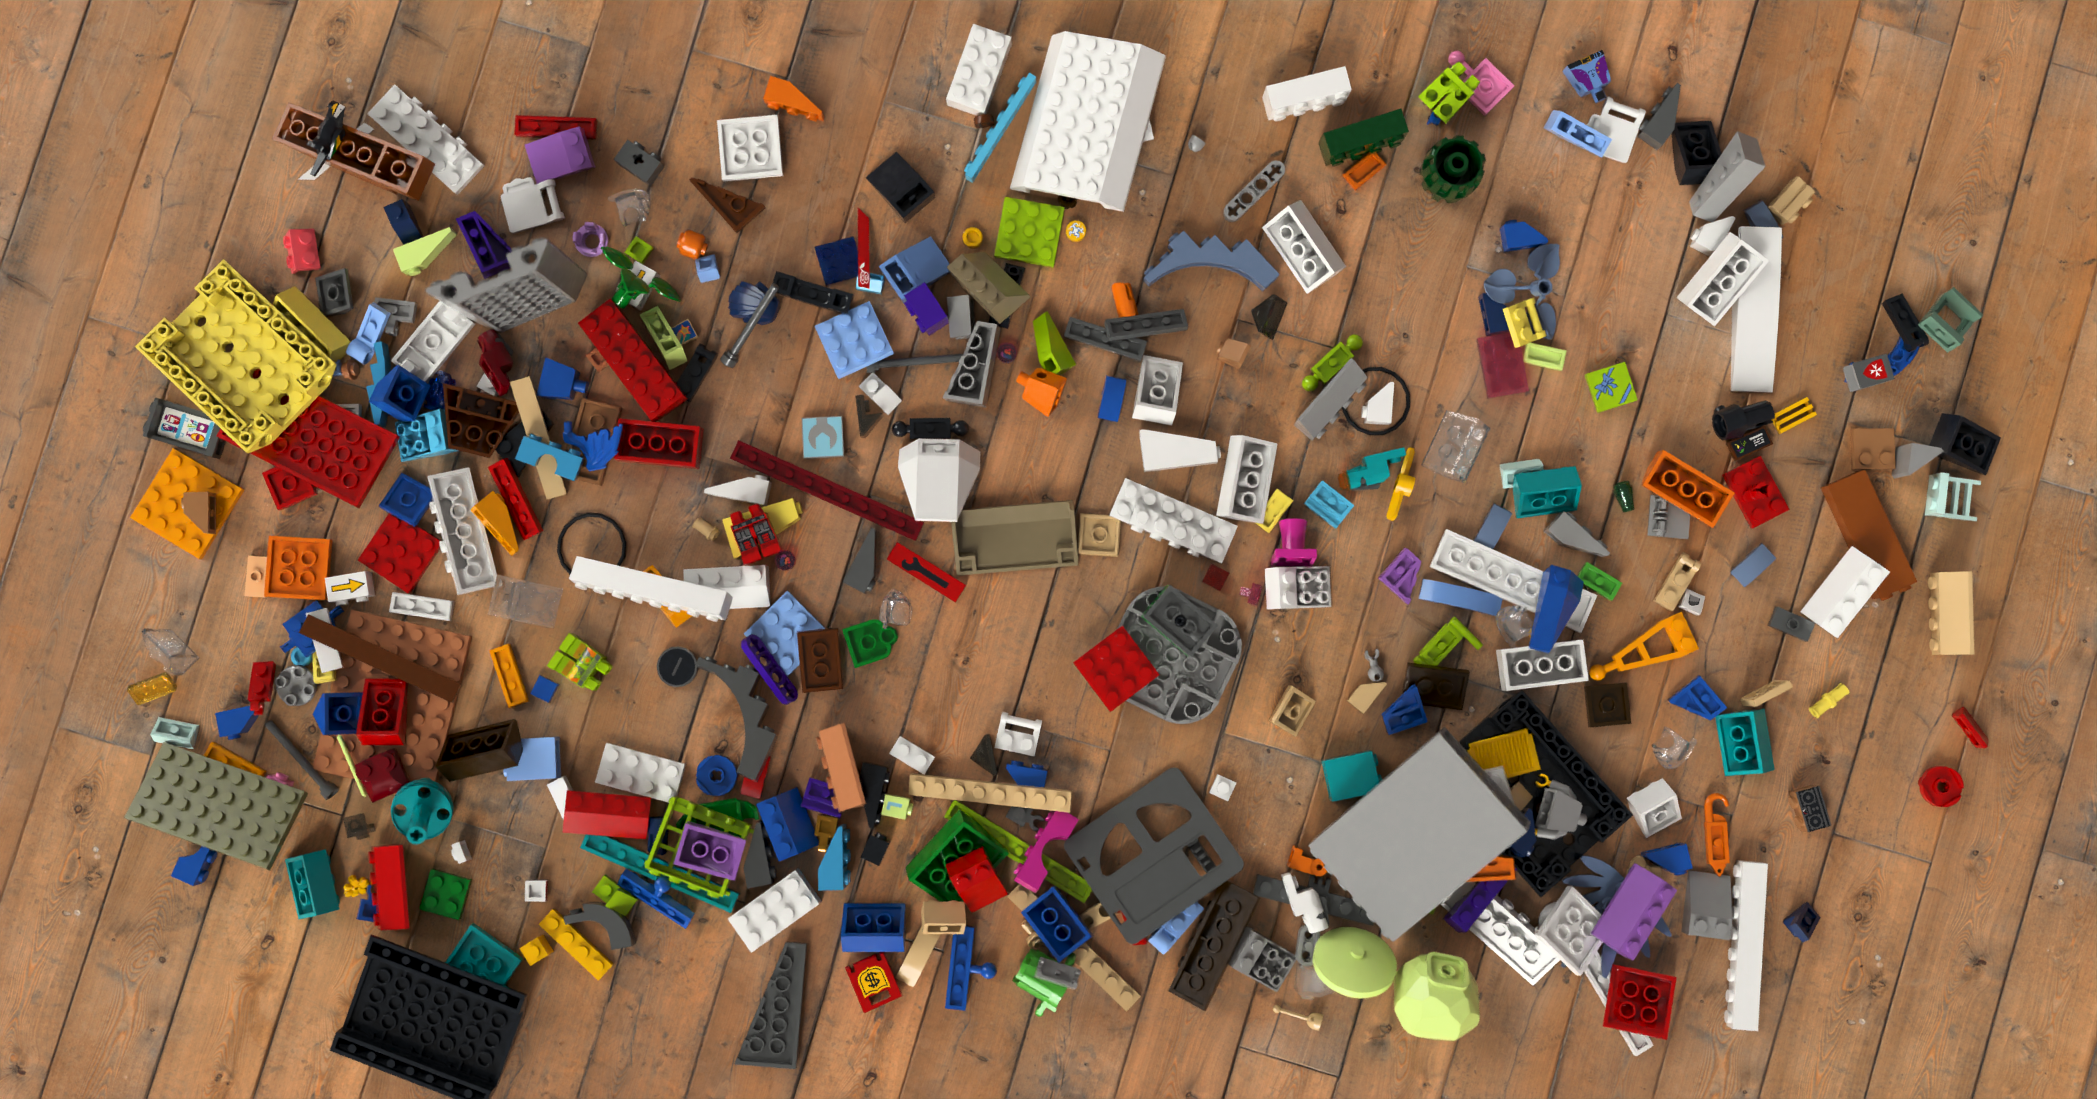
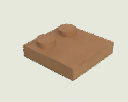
[1850,428,1895,470]

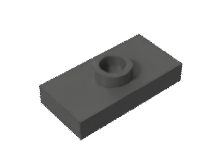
[1768,607,1815,642]

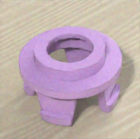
[572,222,608,257]

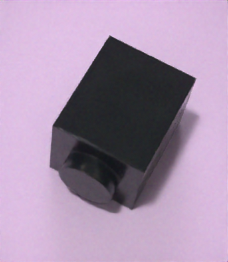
[860,832,891,866]

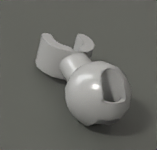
[1364,649,1384,682]

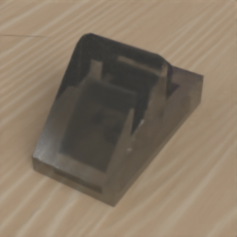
[855,395,884,438]

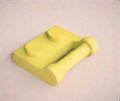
[1503,297,1547,348]

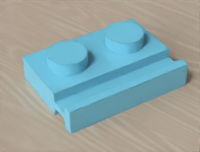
[1304,480,1354,529]

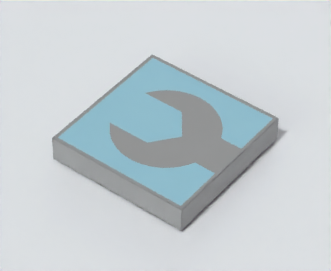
[802,416,845,459]

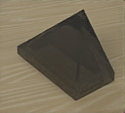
[1251,295,1287,340]
[970,733,998,775]

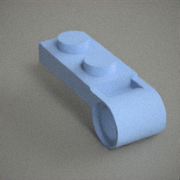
[346,302,391,365]
[1148,902,1204,955]

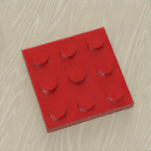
[358,513,441,594]
[1073,625,1159,712]

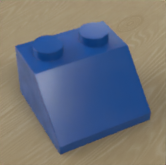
[369,365,431,422]

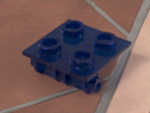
[814,236,858,285]

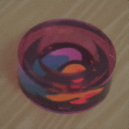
[997,342,1017,364]
[775,550,796,571]

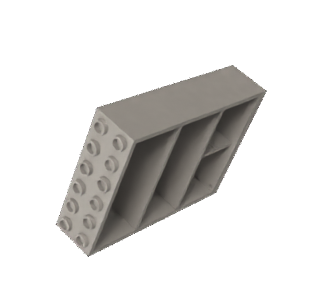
[1308,727,1531,942]

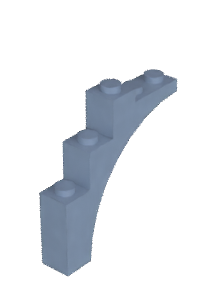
[1143,230,1280,292]

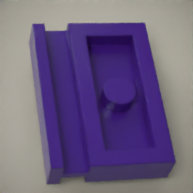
[801,778,842,819]

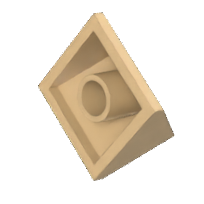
[1268,685,1316,737]

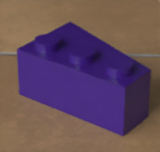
[456,211,512,279]

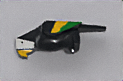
[307,100,345,177]

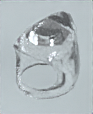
[608,188,651,227]
[879,589,912,629]
[1495,605,1534,648]
[1652,727,1697,769]

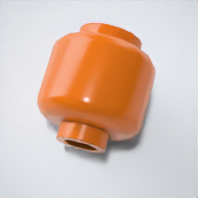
[676,230,708,260]

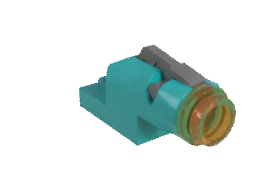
[1338,447,1406,491]

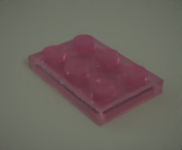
[1476,333,1529,399]

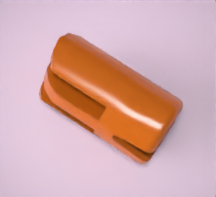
[1112,282,1138,318]

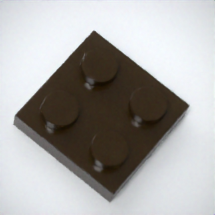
[1584,683,1631,728]

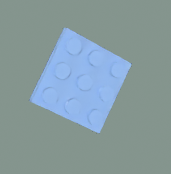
[815,301,894,379]
[744,591,826,677]

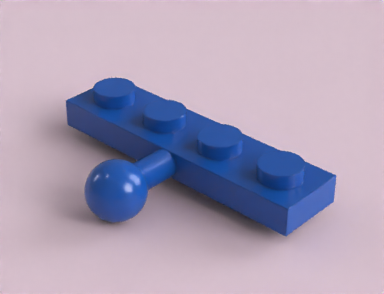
[617,869,695,929]
[945,926,997,1011]

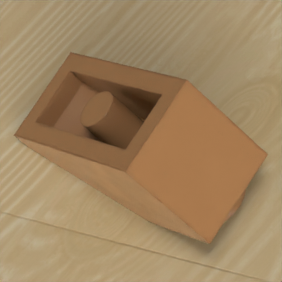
[1216,338,1251,370]
[181,492,216,534]

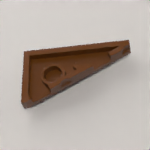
[689,178,766,233]

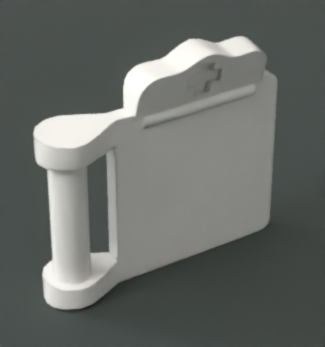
[1587,97,1646,163]
[501,177,565,233]

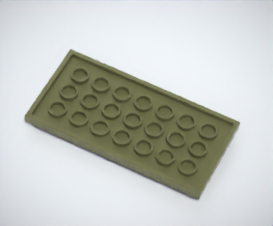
[124,742,308,871]

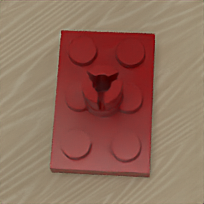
[1722,456,1790,529]

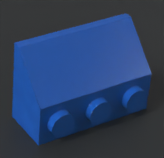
[756,787,819,862]
[1021,886,1094,962]
[841,903,906,952]

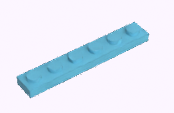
[964,73,1036,183]

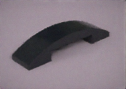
[772,271,853,314]

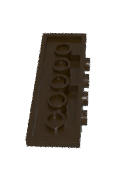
[1168,881,1260,1011]

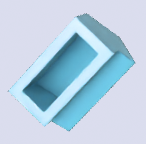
[856,273,884,295]

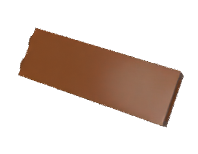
[1821,470,1917,601]

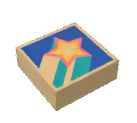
[671,319,699,346]

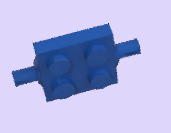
[280,600,344,657]

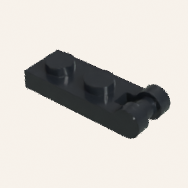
[1882,294,1929,352]
[677,343,718,403]

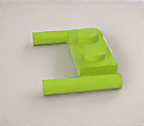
[1413,616,1483,666]

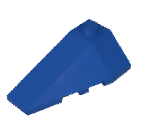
[1529,565,1584,653]

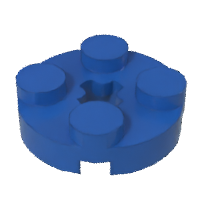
[696,755,738,796]

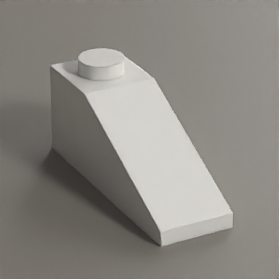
[704,475,772,506]

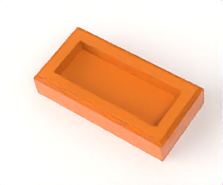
[1342,153,1387,191]

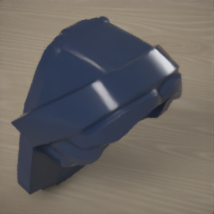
[728,281,780,325]

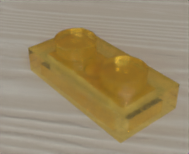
[127,671,177,705]

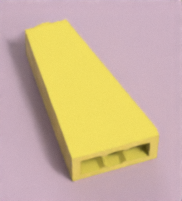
[722,498,803,560]

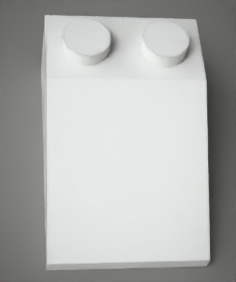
[1132,355,1183,426]

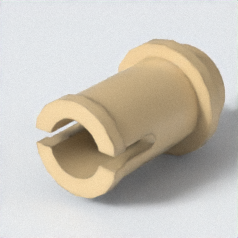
[692,517,720,541]

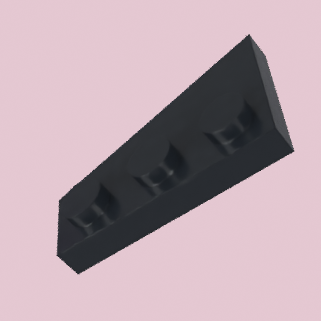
[495,408,554,477]

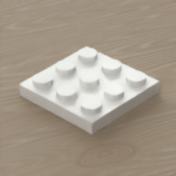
[717,115,783,182]
[1535,886,1603,976]

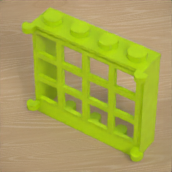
[644,796,754,898]

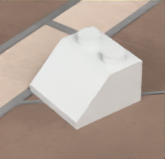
[1627,778,1682,838]

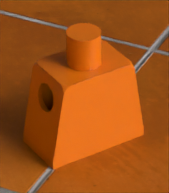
[1016,368,1067,417]

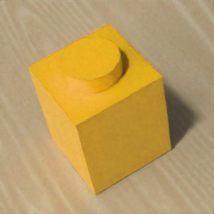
[520,934,554,966]

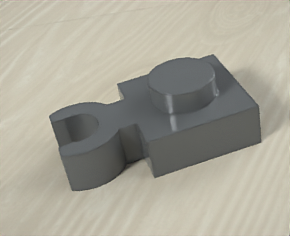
[1006,806,1044,831]

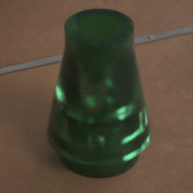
[1612,481,1635,512]

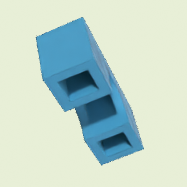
[515,433,585,481]

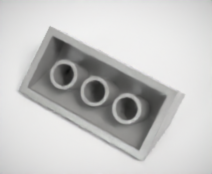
[1294,358,1368,441]

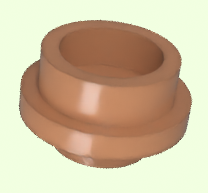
[341,360,360,380]

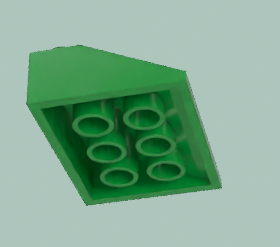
[905,809,1009,902]

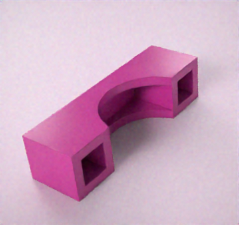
[1014,811,1079,893]

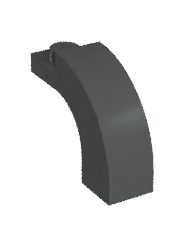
[564,902,636,950]

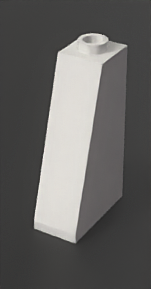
[1139,429,1221,472]

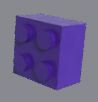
[904,282,949,336]

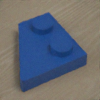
[1668,675,1727,720]
[1381,684,1428,735]

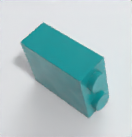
[1321,750,1382,802]

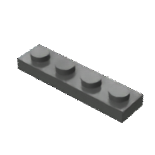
[1104,309,1188,341]
[1064,317,1147,362]

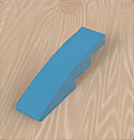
[366,341,391,428]

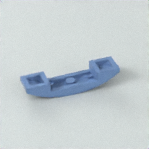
[1418,579,1503,617]

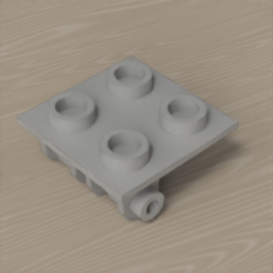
[1647,495,1690,539]

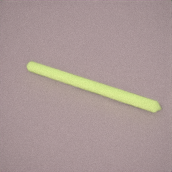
[337,734,367,797]

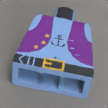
[1563,50,1611,103]

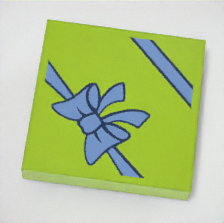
[1585,362,1638,413]

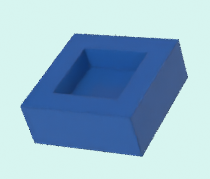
[530,675,559,703]

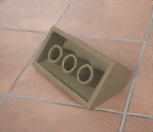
[947,252,1030,324]

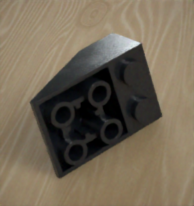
[866,152,936,223]

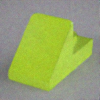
[592,875,638,916]

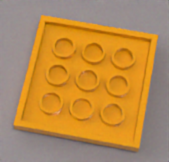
[130,448,245,559]

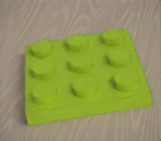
[994,197,1064,268]

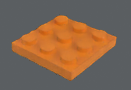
[264,536,332,601]

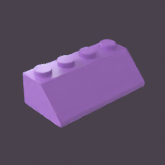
[1591,863,1677,961]

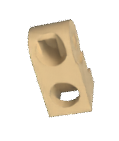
[1079,902,1120,930]

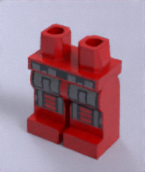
[730,503,784,565]

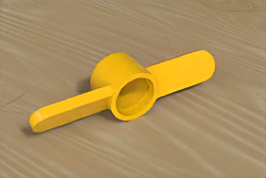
[1386,447,1415,521]

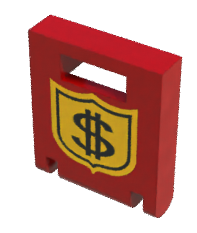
[845,952,903,1013]

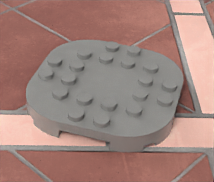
[1117,587,1242,724]

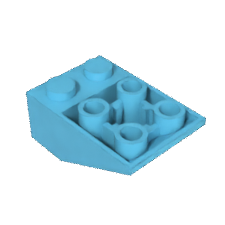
[395,409,458,462]

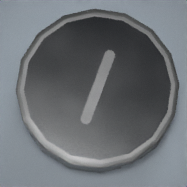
[657,646,698,687]

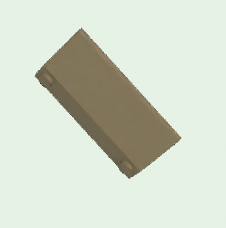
[951,500,1078,576]

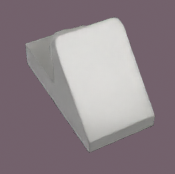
[859,373,902,415]

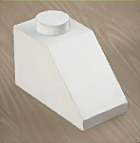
[1690,216,1736,257]
[1361,382,1394,425]

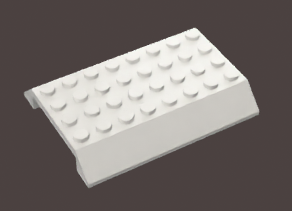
[1010,31,1166,212]

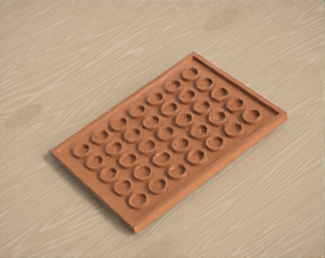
[313,610,472,793]

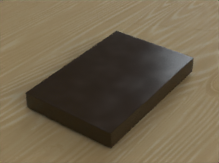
[1402,663,1470,710]

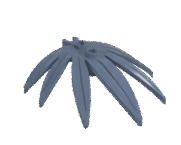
[1561,855,1672,979]

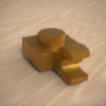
[814,815,839,852]

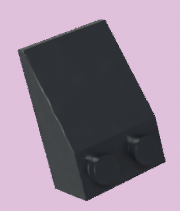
[1671,121,1722,185]
[1929,413,2001,475]

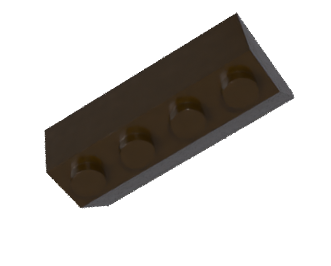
[435,719,523,782]

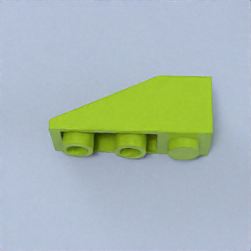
[1033,311,1076,375]

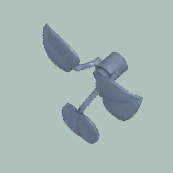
[1484,244,1560,340]

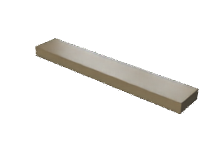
[510,376,567,499]

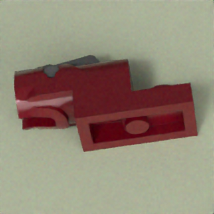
[477,329,514,396]

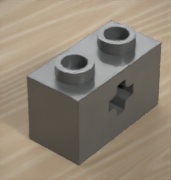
[614,139,664,187]

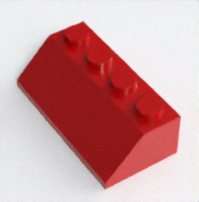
[562,790,651,839]
[368,843,410,930]

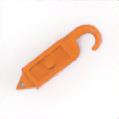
[1704,793,1730,877]

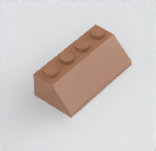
[815,723,866,813]

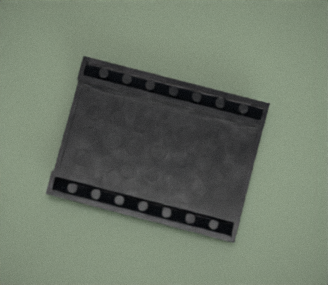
[330,935,527,1099]

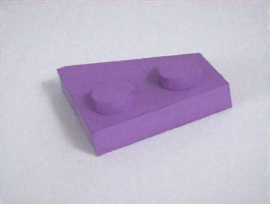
[1378,548,1421,604]

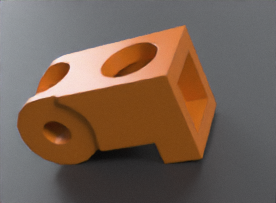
[1287,845,1327,876]

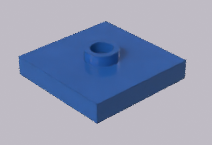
[379,473,432,527]

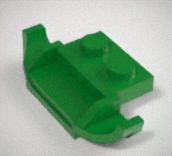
[676,798,759,838]

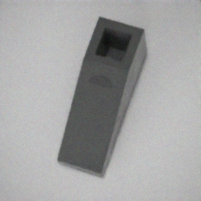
[1637,83,1681,150]
[743,821,777,889]

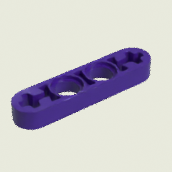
[741,634,798,705]

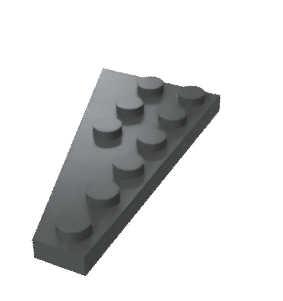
[734,941,807,1069]

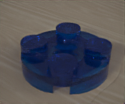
[424,370,456,411]

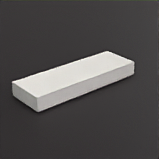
[389,592,455,621]
[305,608,344,673]

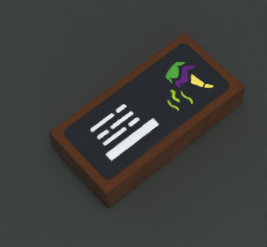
[1726,426,1773,461]

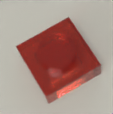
[1202,564,1229,591]

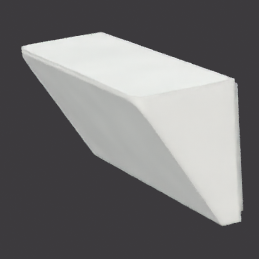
[547,776,573,820]

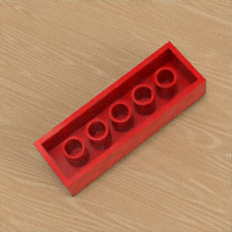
[578,298,688,422]

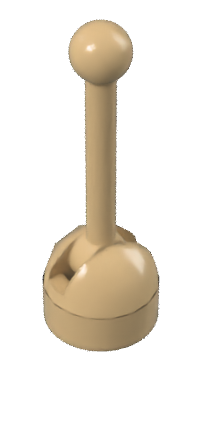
[1273,1005,1323,1031]

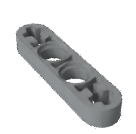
[1223,160,1285,222]

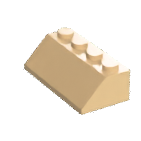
[1928,571,1974,655]

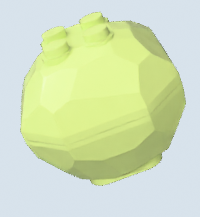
[1394,952,1480,1041]

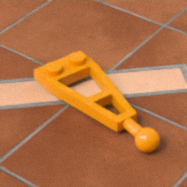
[1589,612,1699,681]

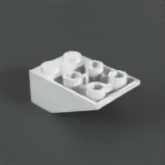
[1265,566,1331,609]

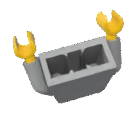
[1535,774,1587,839]

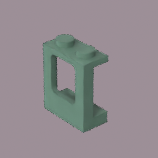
[1918,287,1983,353]

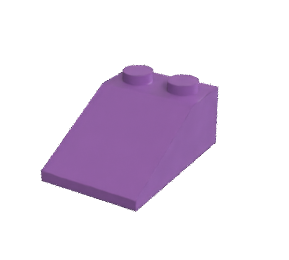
[525,127,596,184]
[674,821,746,881]

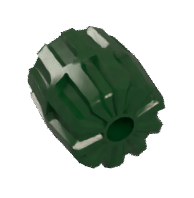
[1419,135,1486,204]

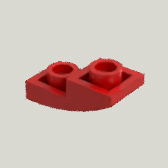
[740,756,771,799]

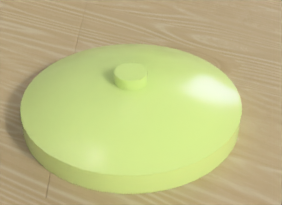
[1312,927,1397,998]

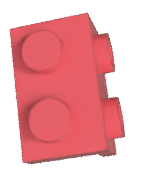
[283,229,320,274]

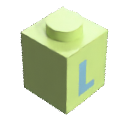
[881,793,913,820]

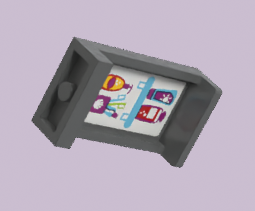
[143,398,226,459]

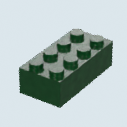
[1318,109,1409,167]

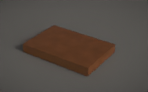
[797,628,843,693]

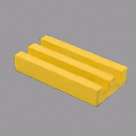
[1771,397,1817,434]

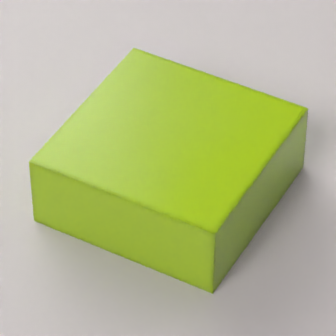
[625,236,654,264]

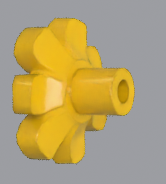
[343,875,370,897]

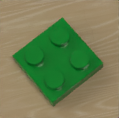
[419,869,472,920]

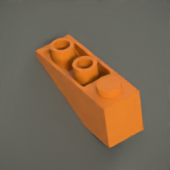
[763,76,824,122]

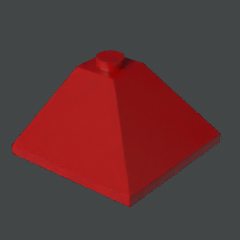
[1603,964,1677,1040]

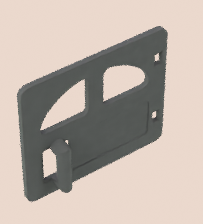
[1064,768,1244,944]

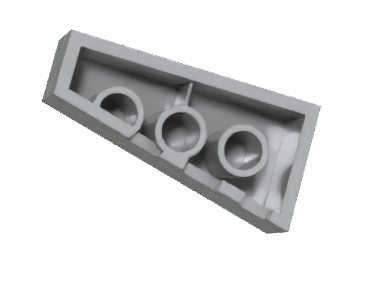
[1689,131,1766,222]
[943,321,1001,408]

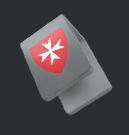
[1843,354,1895,392]

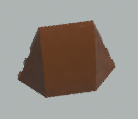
[443,383,519,458]

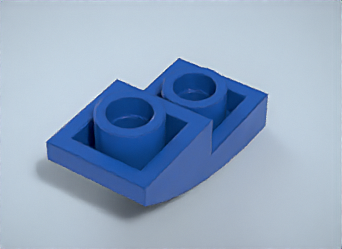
[1097,375,1126,422]

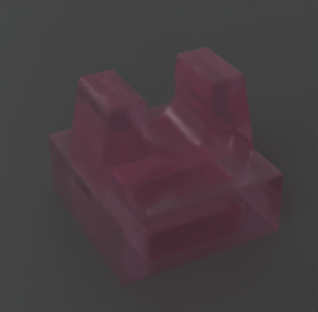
[1239,583,1263,607]

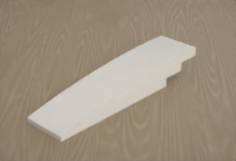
[1731,226,1782,393]

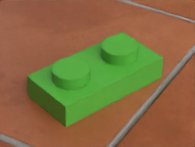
[1577,562,1622,601]

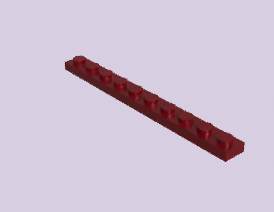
[730,440,924,541]

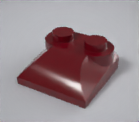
[355,748,410,803]

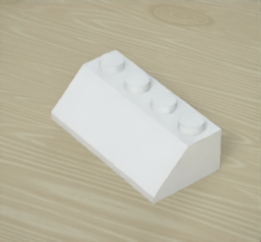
[1262,200,1346,294]
[1676,232,1769,326]
[1216,435,1278,524]
[1800,546,1890,638]
[683,565,771,609]

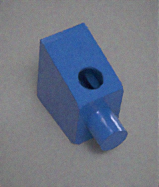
[536,358,589,400]

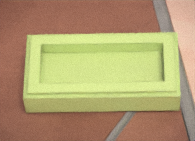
[1521,342,1567,371]

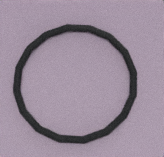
[1342,367,1410,435]
[557,513,627,575]

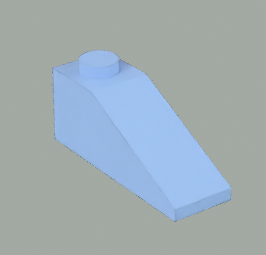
[1543,110,1612,158]

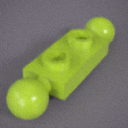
[1302,334,1363,391]

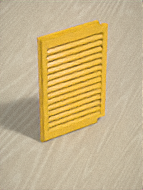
[1467,728,1541,779]

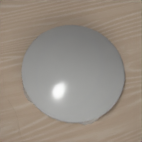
[275,665,317,706]

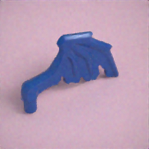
[562,421,623,471]

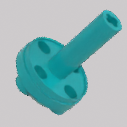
[391,778,454,844]

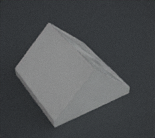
[1891,443,1944,479]

